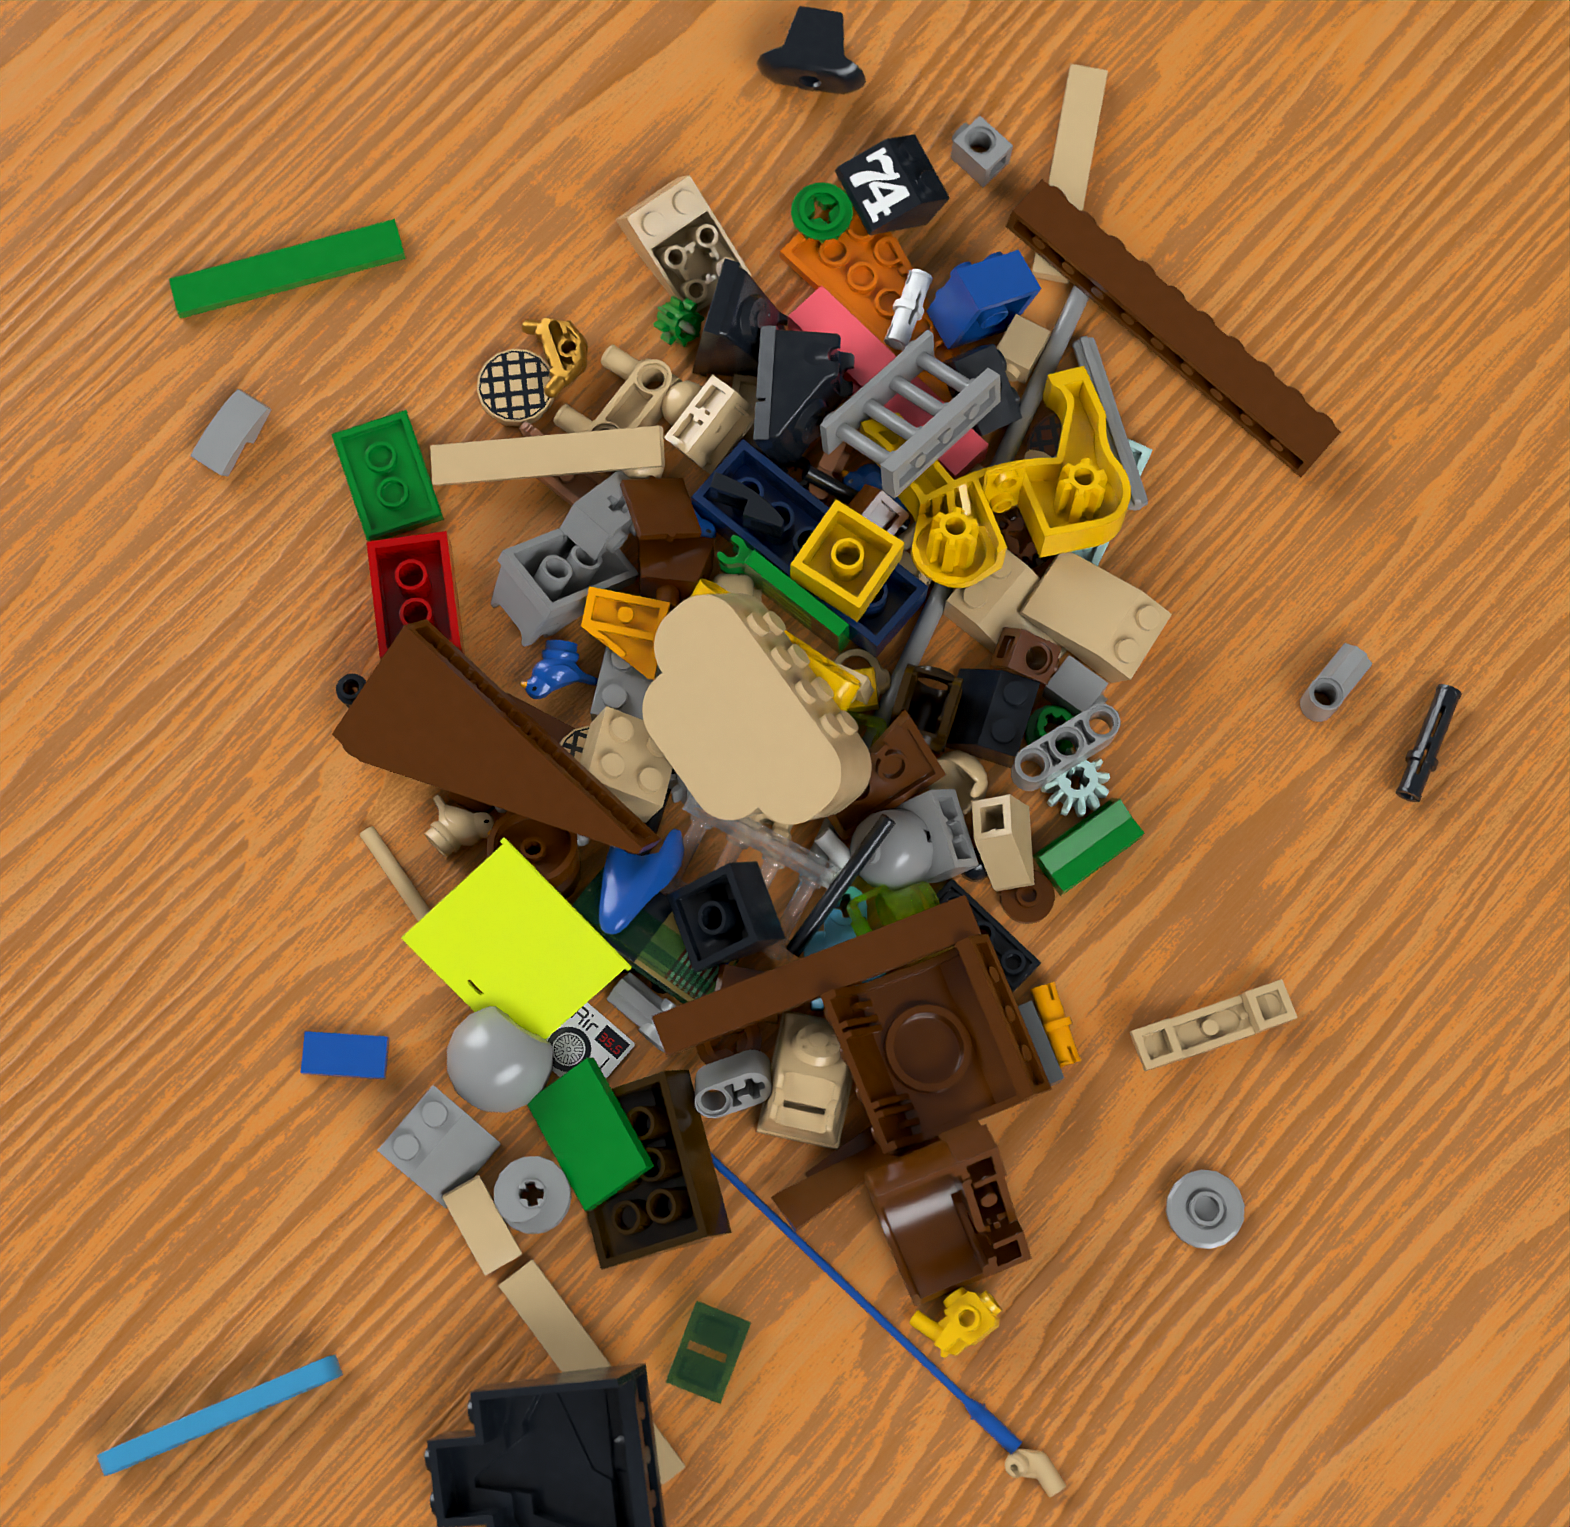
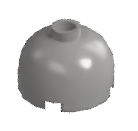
[850,809,934,891]

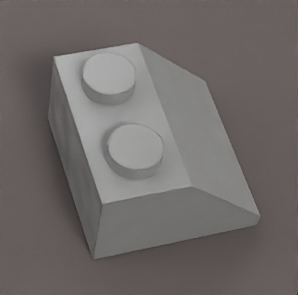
[377,1085,501,1209]

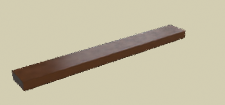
[651,895,981,1057]

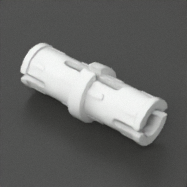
[884,269,933,351]

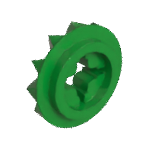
[791,182,853,244]

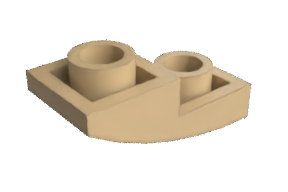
[442,1175,522,1276]

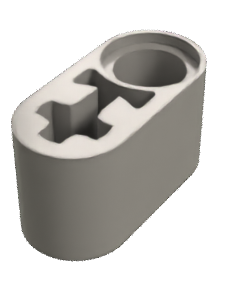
[695,1050,772,1118]

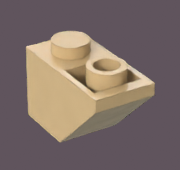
[972,794,1034,891]

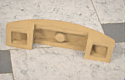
[1130,979,1298,1072]

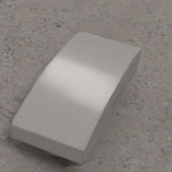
[190,389,272,476]

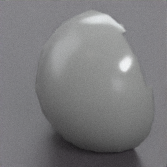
[447,1006,553,1113]

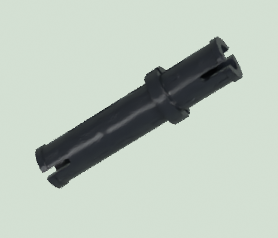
[1396,684,1462,803]

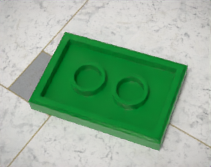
[331,410,444,542]
[527,1057,654,1211]

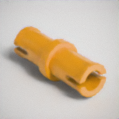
[1030,982,1082,1068]

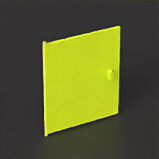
[401,837,632,1040]

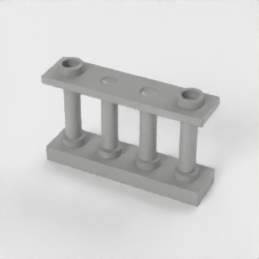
[820,330,1001,499]

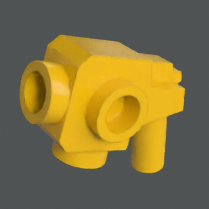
[909,1287,1002,1358]

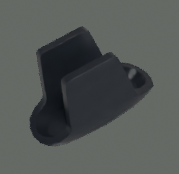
[757,6,866,94]

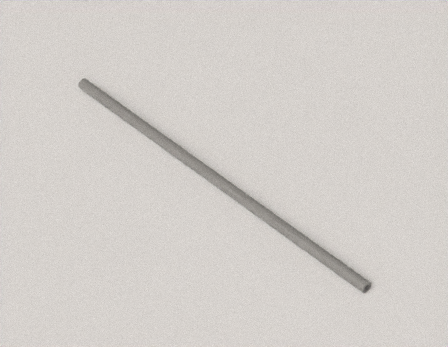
[806,285,1089,868]

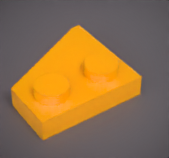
[581,586,670,680]

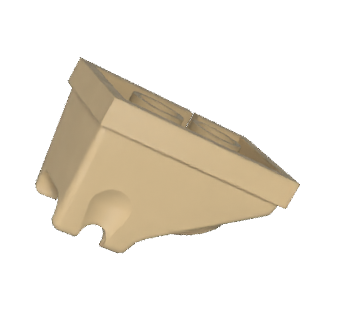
[756,1010,853,1150]

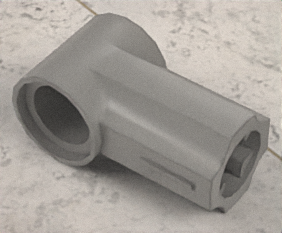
[1300,643,1373,722]
[607,972,677,1053]

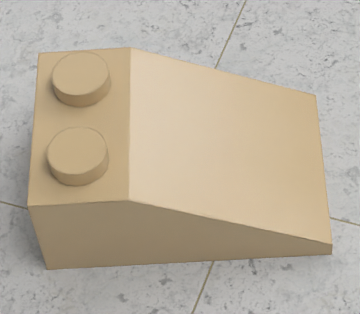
[943,549,1067,665]
[1019,552,1172,683]

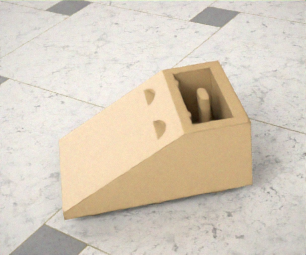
[616,175,751,312]

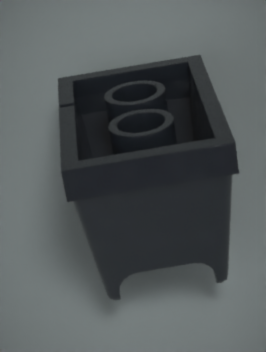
[692,258,789,377]
[753,325,855,467]

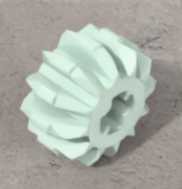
[1041,748,1110,817]

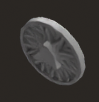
[1166,1170,1245,1249]

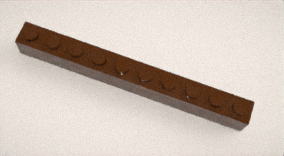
[1006,179,1341,477]

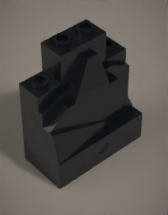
[425,1363,666,1527]

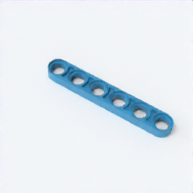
[97,1354,343,1476]

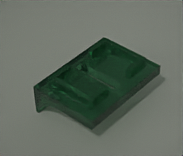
[665,1300,751,1404]

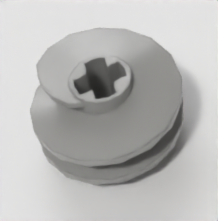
[494,1156,572,1234]

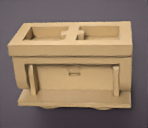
[664,374,755,475]

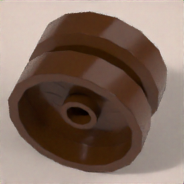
[487,811,581,899]

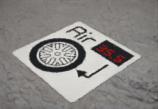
[546,1002,635,1078]

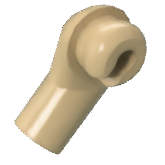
[1005,1448,1066,1497]

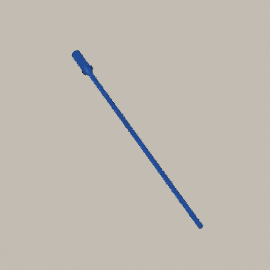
[711,1153,1022,1455]

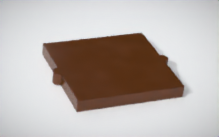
[620,476,702,542]

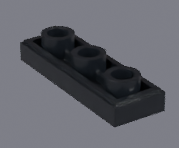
[923,878,1041,994]

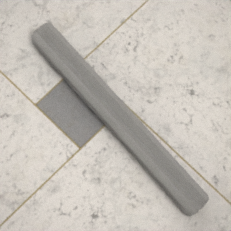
[1073,336,1148,511]

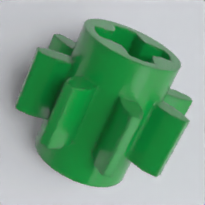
[653,296,705,347]

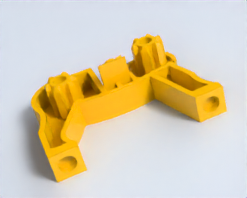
[860,366,1131,588]

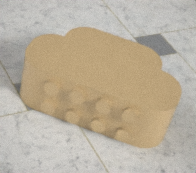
[642,593,872,825]

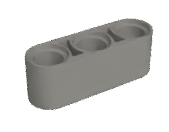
[1011,704,1120,791]

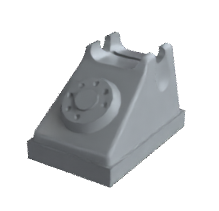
[490,528,639,647]

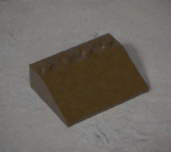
[586,1070,732,1270]

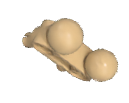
[554,344,702,479]

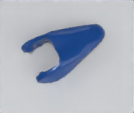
[599,829,684,934]

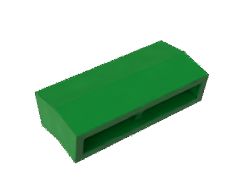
[1033,798,1145,896]

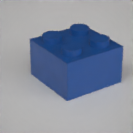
[926,250,1041,350]

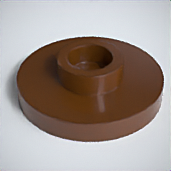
[1000,870,1055,924]

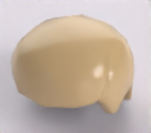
[928,750,988,815]

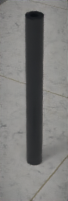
[786,814,896,957]

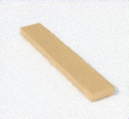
[1032,64,1108,284]
[430,425,665,486]
[498,1259,686,1486]

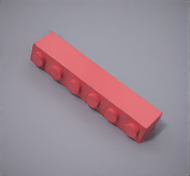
[788,285,989,480]

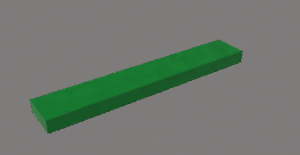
[169,219,406,319]

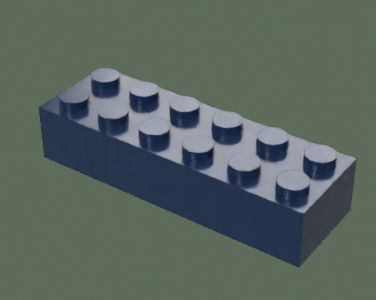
[691,439,928,658]

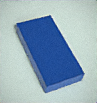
[300,1031,390,1080]

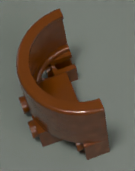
[864,1119,1032,1306]

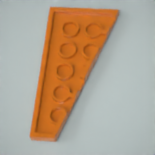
[780,190,961,403]

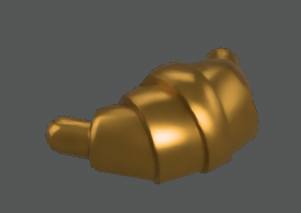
[521,317,588,398]

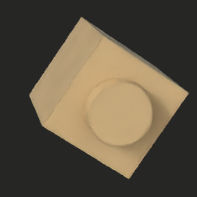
[997,314,1051,384]

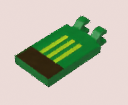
[717,535,850,654]

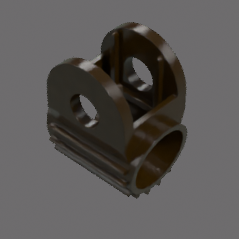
[890,663,963,754]

